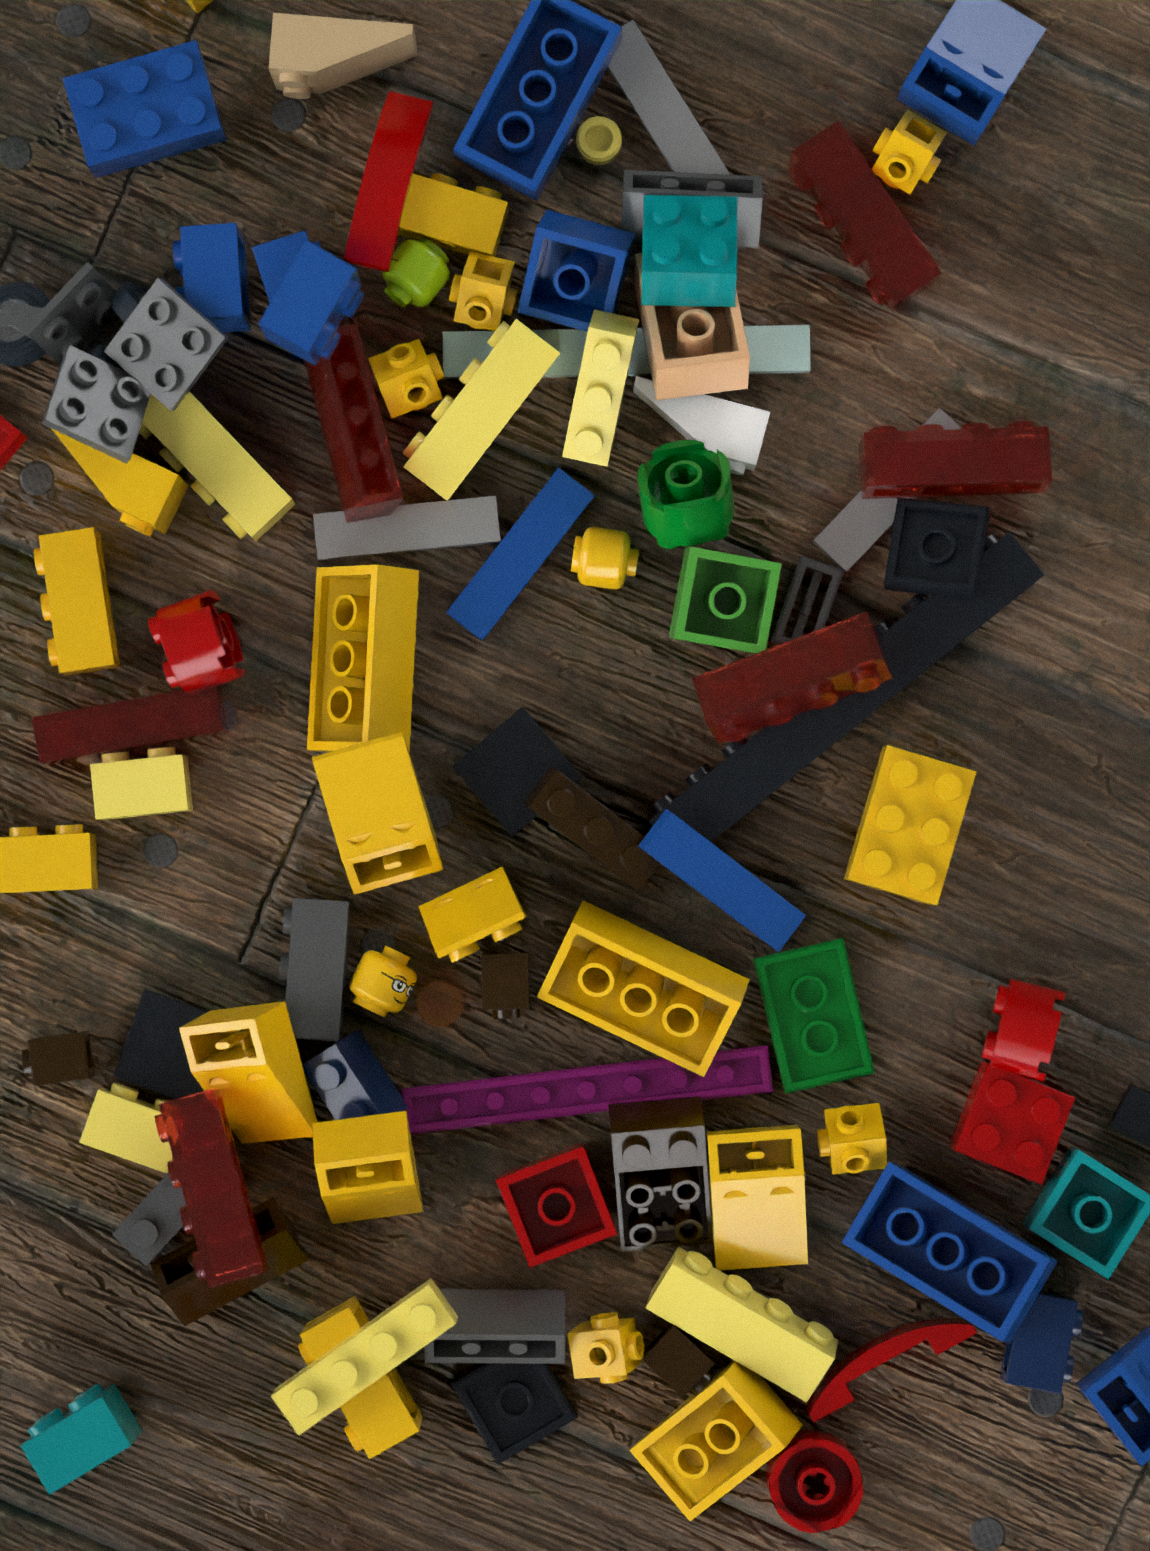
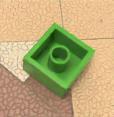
[669,547,782,655]

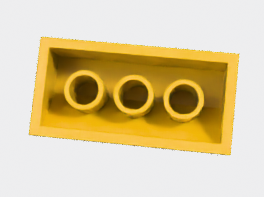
[307,565,419,752]
[537,900,750,1077]

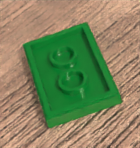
[753,938,875,1094]

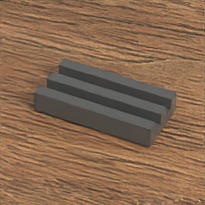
[770,555,844,658]

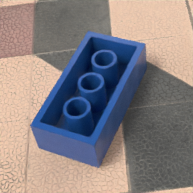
[453,0,622,201]
[842,1162,1058,1342]

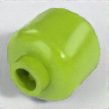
[382,238,450,307]

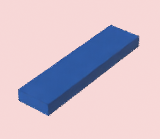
[446,467,595,642]
[638,809,806,952]

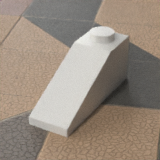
[633,376,770,475]

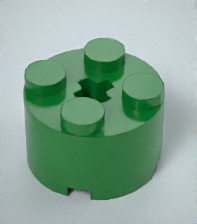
[637,440,734,549]

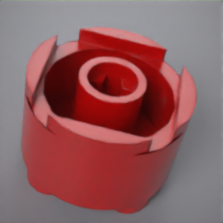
[148,590,245,696]
[981,978,1066,1082]
[766,1430,863,1533]

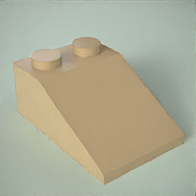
[268,13,417,99]

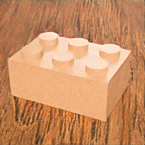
[635,253,750,400]

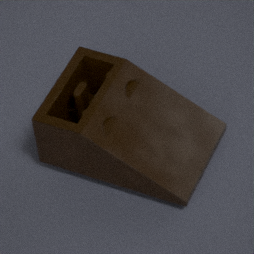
[608,1096,713,1251]

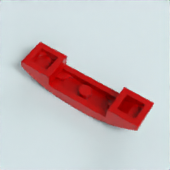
[344,91,434,272]
[806,1318,977,1423]

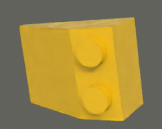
[51,428,189,537]
[629,1360,803,1521]

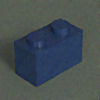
[302,1029,408,1120]
[1000,1291,1083,1394]

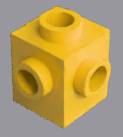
[871,109,947,195]
[449,251,518,331]
[368,339,445,419]
[817,1103,887,1175]
[567,1312,644,1384]

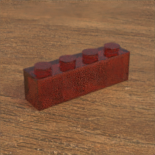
[788,121,942,311]
[304,324,403,523]
[859,421,1052,499]
[692,612,893,744]
[32,685,229,765]
[155,1088,269,1288]

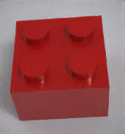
[949,1060,1075,1185]
[496,1142,617,1268]

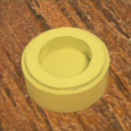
[576,116,622,165]

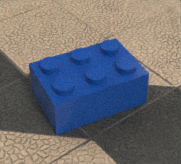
[62,40,227,178]

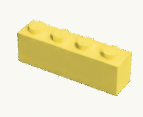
[403,319,560,501]
[139,391,295,541]
[645,1246,839,1402]
[271,1278,458,1436]

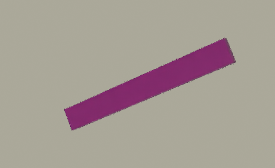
[401,1045,773,1135]

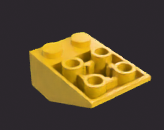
[312,732,443,895]
[418,867,527,963]
[179,1001,318,1144]
[312,1111,424,1224]
[705,1125,808,1271]

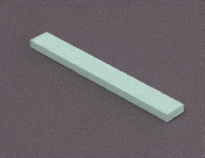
[443,325,811,380]

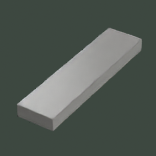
[608,20,730,175]
[813,407,972,573]
[313,496,501,561]

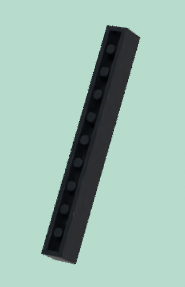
[647,532,1045,842]

